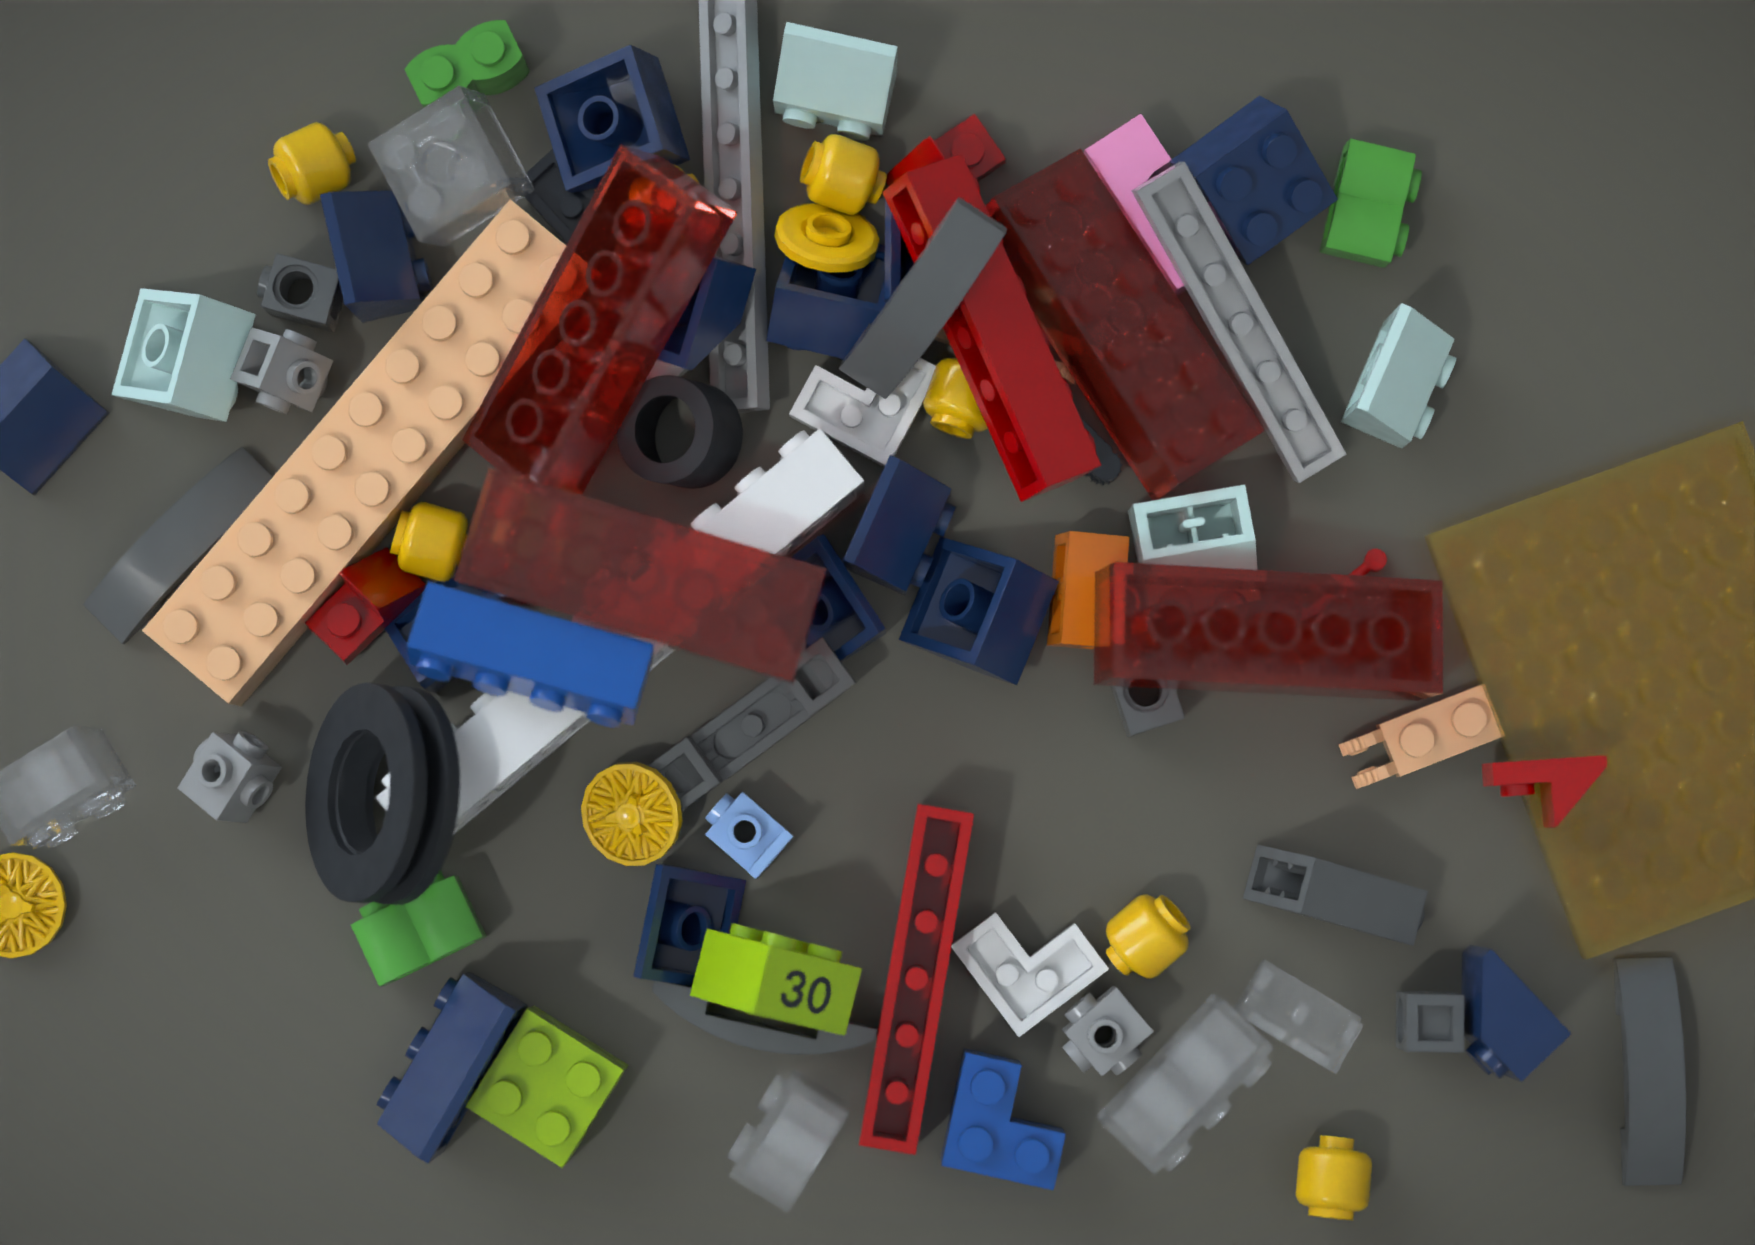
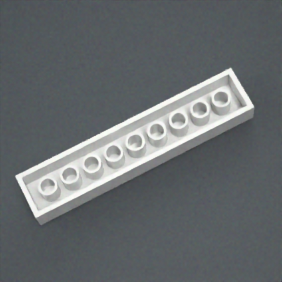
[376,428,865,834]

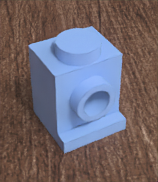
[705,792,794,879]

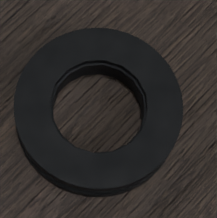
[305,683,460,905]

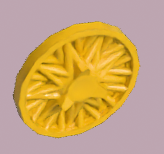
[774,203,880,272]
[581,762,683,866]
[0,852,67,958]

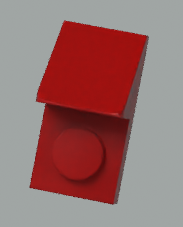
[885,113,1006,187]
[305,547,426,665]
[1482,755,1608,828]

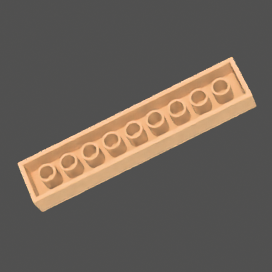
[142,199,602,706]

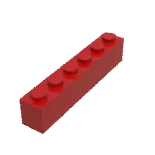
[882,154,1102,502]
[859,804,974,1155]

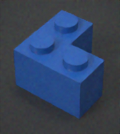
[940,1048,1066,1190]

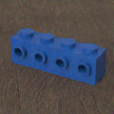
[407,582,654,727]

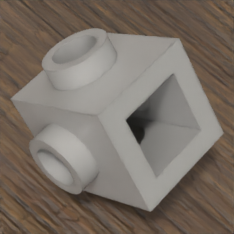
[230,327,333,415]
[178,731,282,823]
[1061,985,1154,1076]

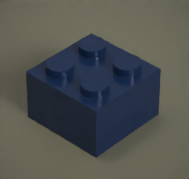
[1170,95,1338,265]

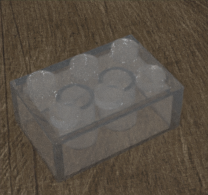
[1096,994,1274,1175]

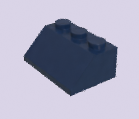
[376,972,528,1163]

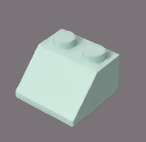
[773,22,898,141]
[112,288,256,422]
[1341,303,1456,448]

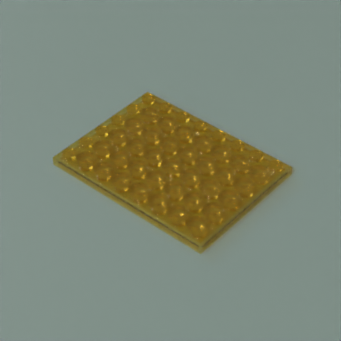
[1424,421,1755,960]

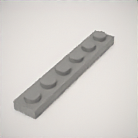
[1132,162,1346,483]

